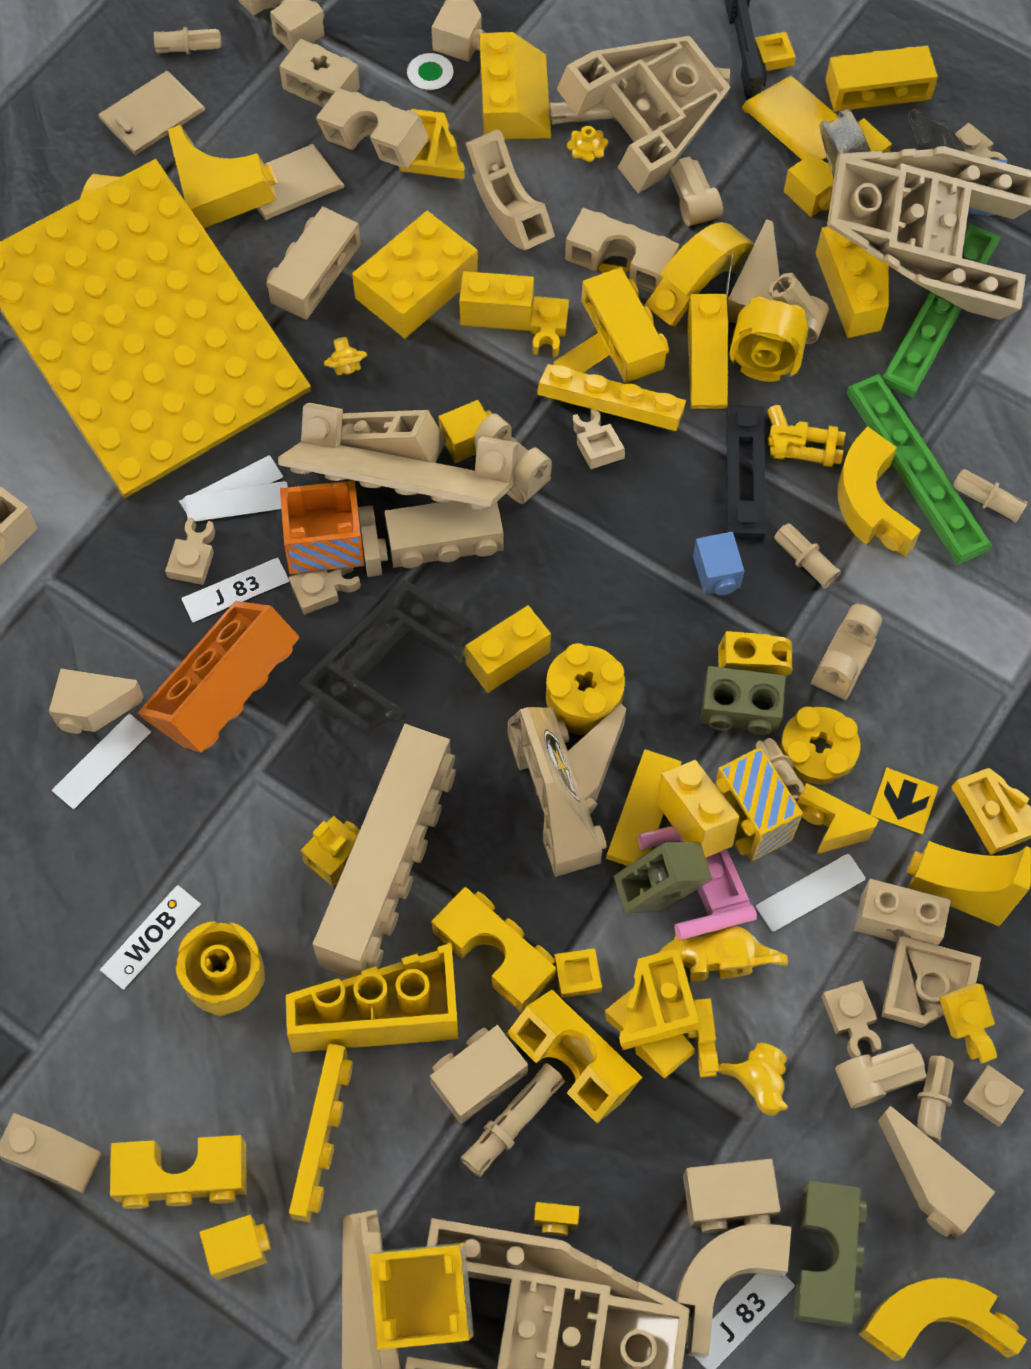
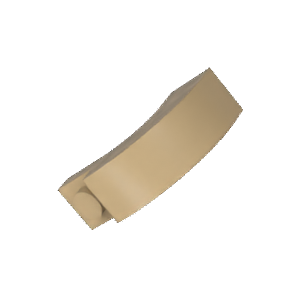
[466,130,555,250]
[675,1224,791,1358]

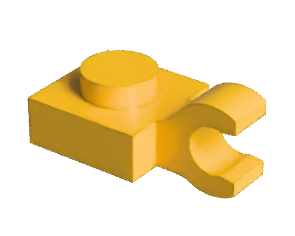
[939,983,997,1064]

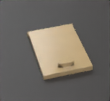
[98,71,205,156]
[257,144,344,220]

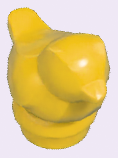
[719,1043,788,1116]

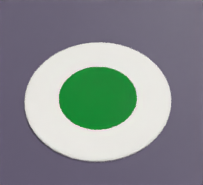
[407,53,453,90]

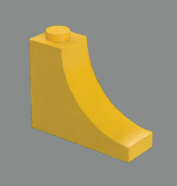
[168,125,278,228]
[906,841,1031,926]

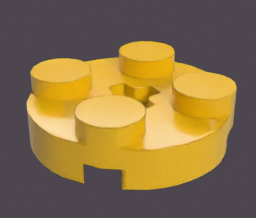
[780,706,861,785]

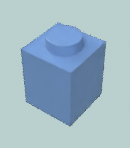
[693,532,745,595]

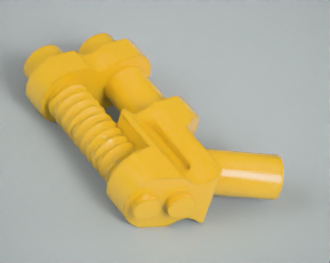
[767,405,846,467]

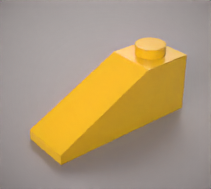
[687,294,728,409]

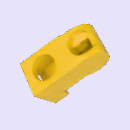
[718,631,793,677]

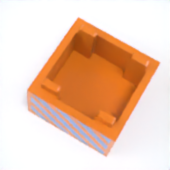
[280,480,365,574]

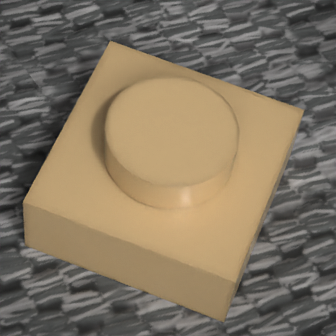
[963,1065,1024,1127]

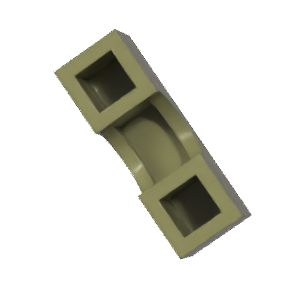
[793,1181,867,1328]

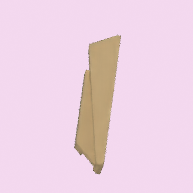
[342,1210,402,1369]

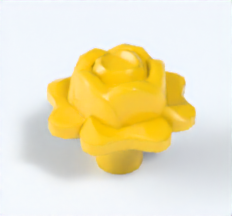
[567,126,608,162]
[324,337,367,375]

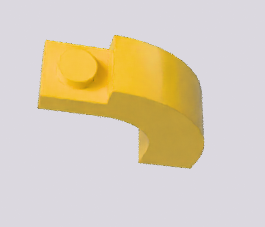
[645,222,755,327]
[838,426,921,557]
[858,1278,1027,1362]

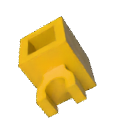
[300,816,360,888]

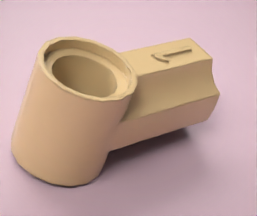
[669,157,723,227]
[768,273,829,344]
[835,1043,927,1109]

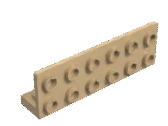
[278,403,518,510]

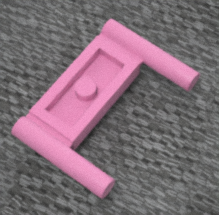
[637,826,757,940]

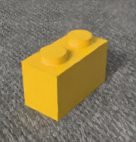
[459,271,534,331]
[465,605,551,693]
[656,760,739,858]

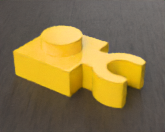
[530,296,569,357]
[686,998,719,1078]

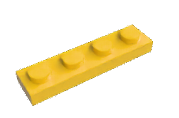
[537,364,686,431]
[289,1043,353,1223]

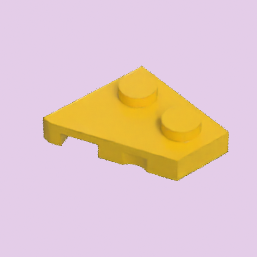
[619,948,701,1050]

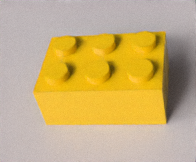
[352,210,478,339]

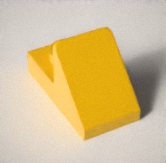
[797,783,879,854]

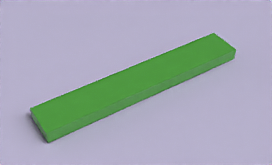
[883,223,1001,398]
[846,374,992,565]

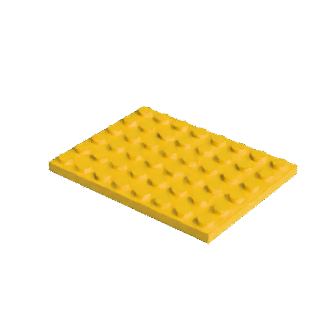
[0,159,311,499]

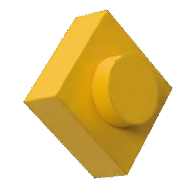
[755,32,796,71]
[554,948,602,998]
[534,1202,579,1237]

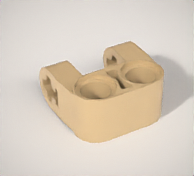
[475,413,552,504]
[811,604,882,701]

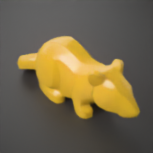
[659,926,788,982]

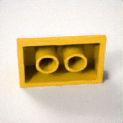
[480,32,551,140]

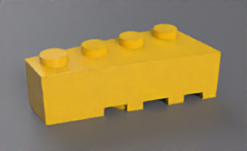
[286,943,458,1053]

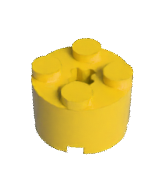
[730,296,808,382]
[546,643,625,735]
[176,921,265,1016]

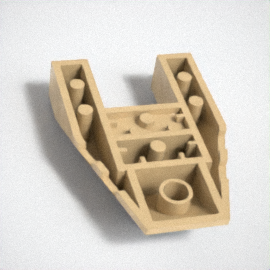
[827,146,1031,320]
[405,1218,690,1369]

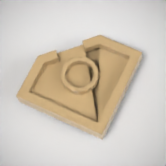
[881,935,981,1028]

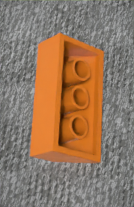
[137,601,300,753]

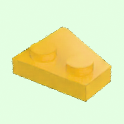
[399,109,465,180]
[951,768,1031,855]

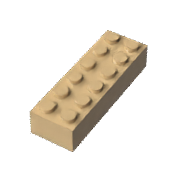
[312,724,456,978]

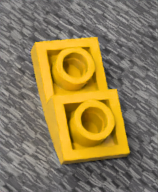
[605,987,695,1079]

